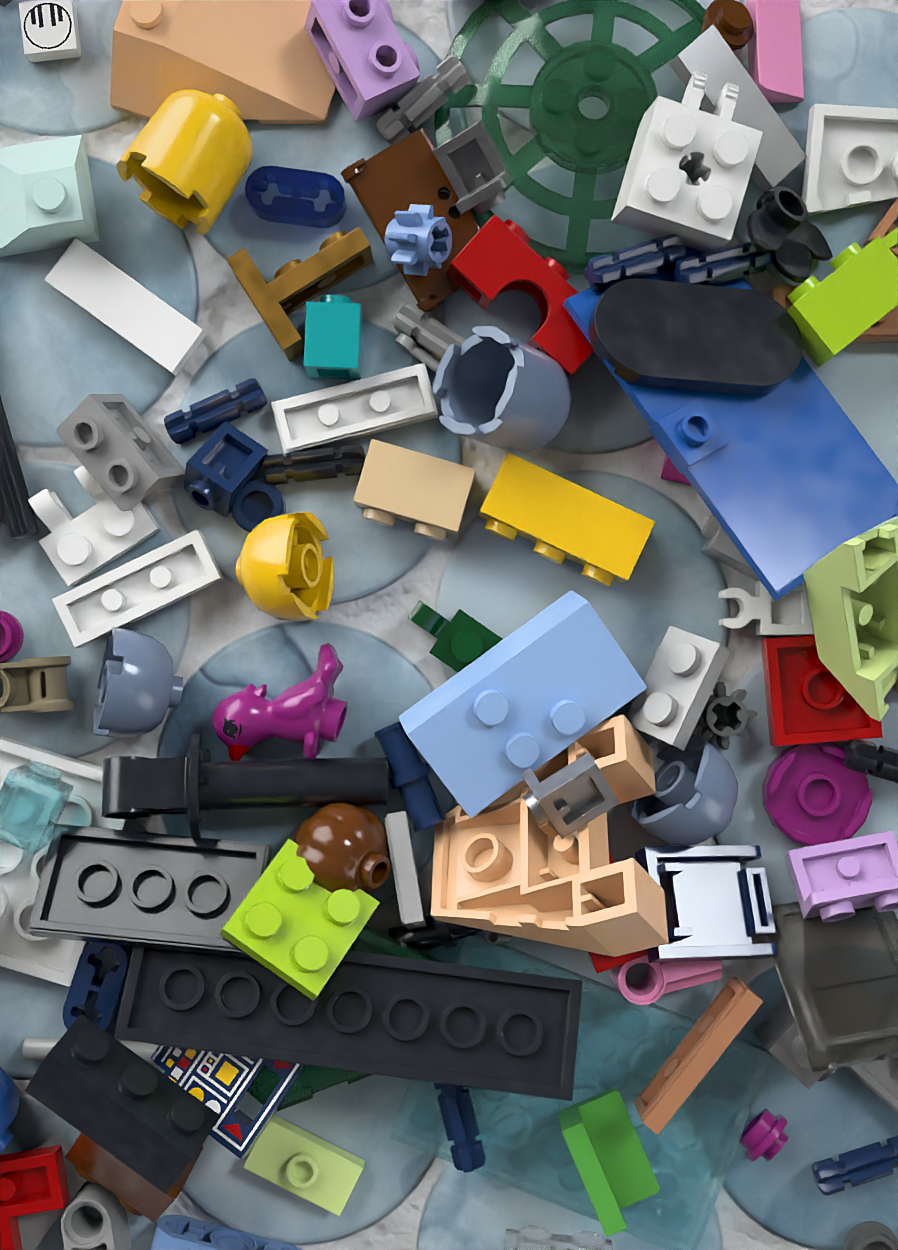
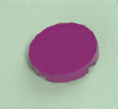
[762,742,872,847]

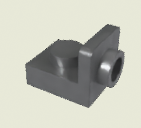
[521,752,620,839]

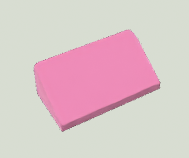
[746,0,804,103]

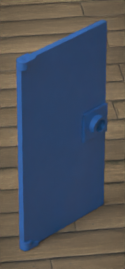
[563,246,898,601]

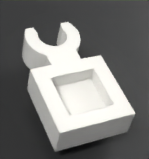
[718,581,814,635]

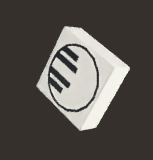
[19,0,82,63]

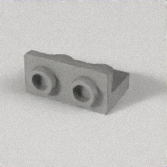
[56,394,185,511]

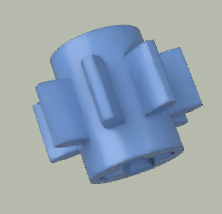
[385,204,452,276]

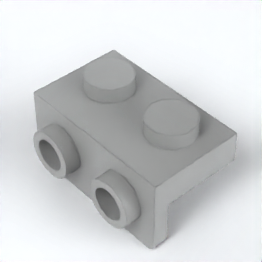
[626,626,731,751]

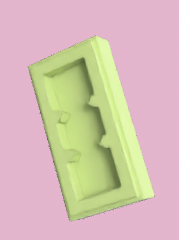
[243,1115,365,1217]

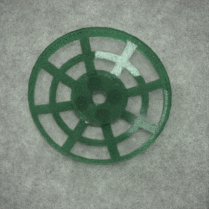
[434,0,735,275]

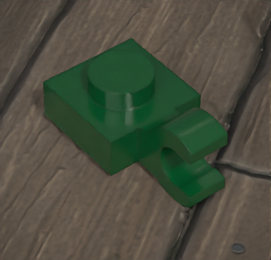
[408,600,503,672]

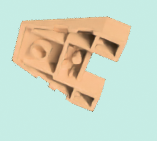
[430,715,669,957]

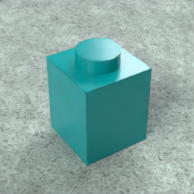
[304,295,364,380]

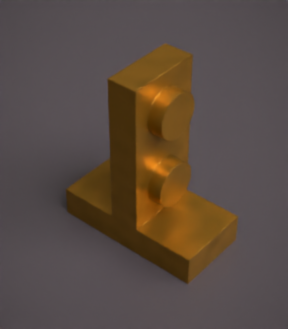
[226,227,374,362]

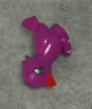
[212,643,348,761]

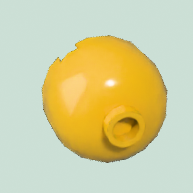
[236,511,334,621]

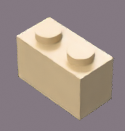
[353,439,476,542]

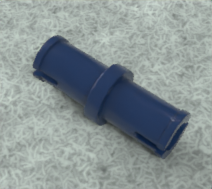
[374,722,446,832]

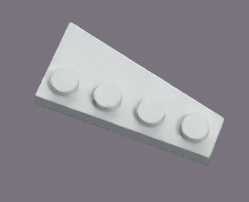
[801,104,898,216]

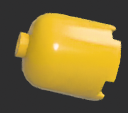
[116,89,253,235]

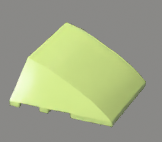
[803,516,898,722]

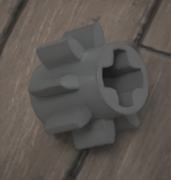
[697,682,758,750]

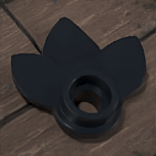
[747,186,833,283]

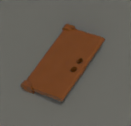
[340,127,481,313]

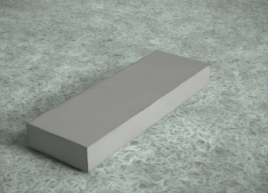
[669,24,807,194]

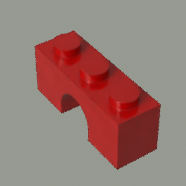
[446,214,594,378]

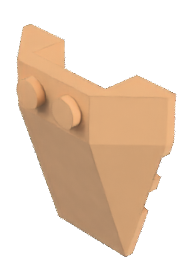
[110,0,337,124]

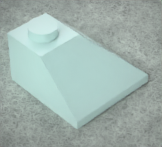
[0,135,101,257]

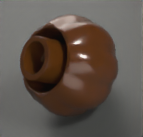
[293,803,391,894]

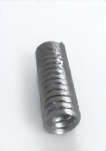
[484,930,513,944]

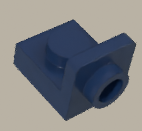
[184,421,268,517]

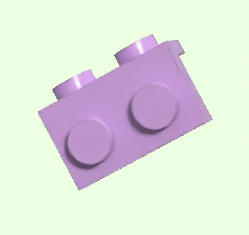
[785,831,898,923]

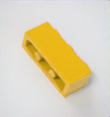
[479,452,656,587]

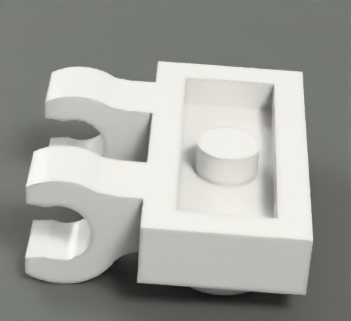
[28,465,161,586]

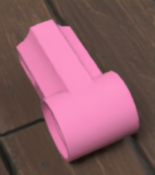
[609,955,723,1005]

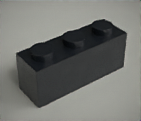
[25,1014,221,1194]

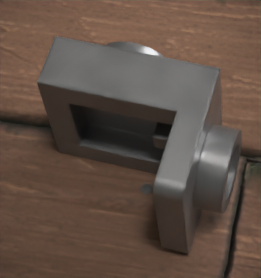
[432,120,514,215]

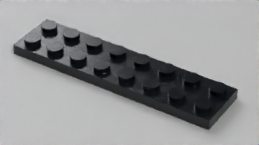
[114,946,583,1101]

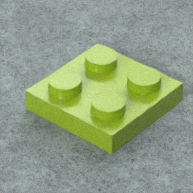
[220,839,380,1001]

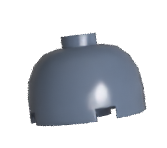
[93,627,183,738]
[628,734,738,846]

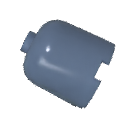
[433,326,572,452]

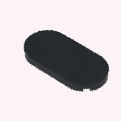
[588,278,802,395]

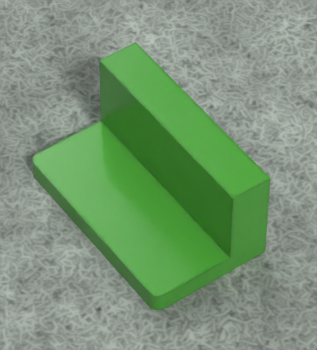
[557,1088,660,1237]

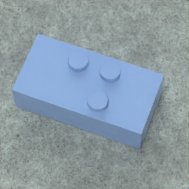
[398,590,648,818]

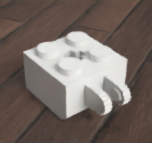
[611,71,763,253]

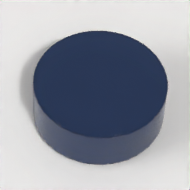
[231,480,286,533]

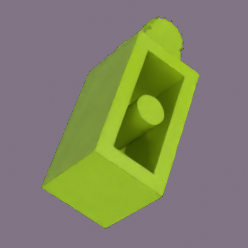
[787,227,898,367]

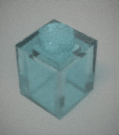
[0,761,74,854]

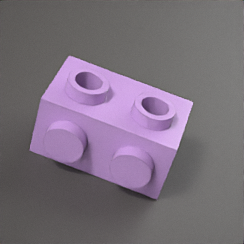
[304,0,420,123]

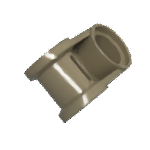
[0,656,74,713]

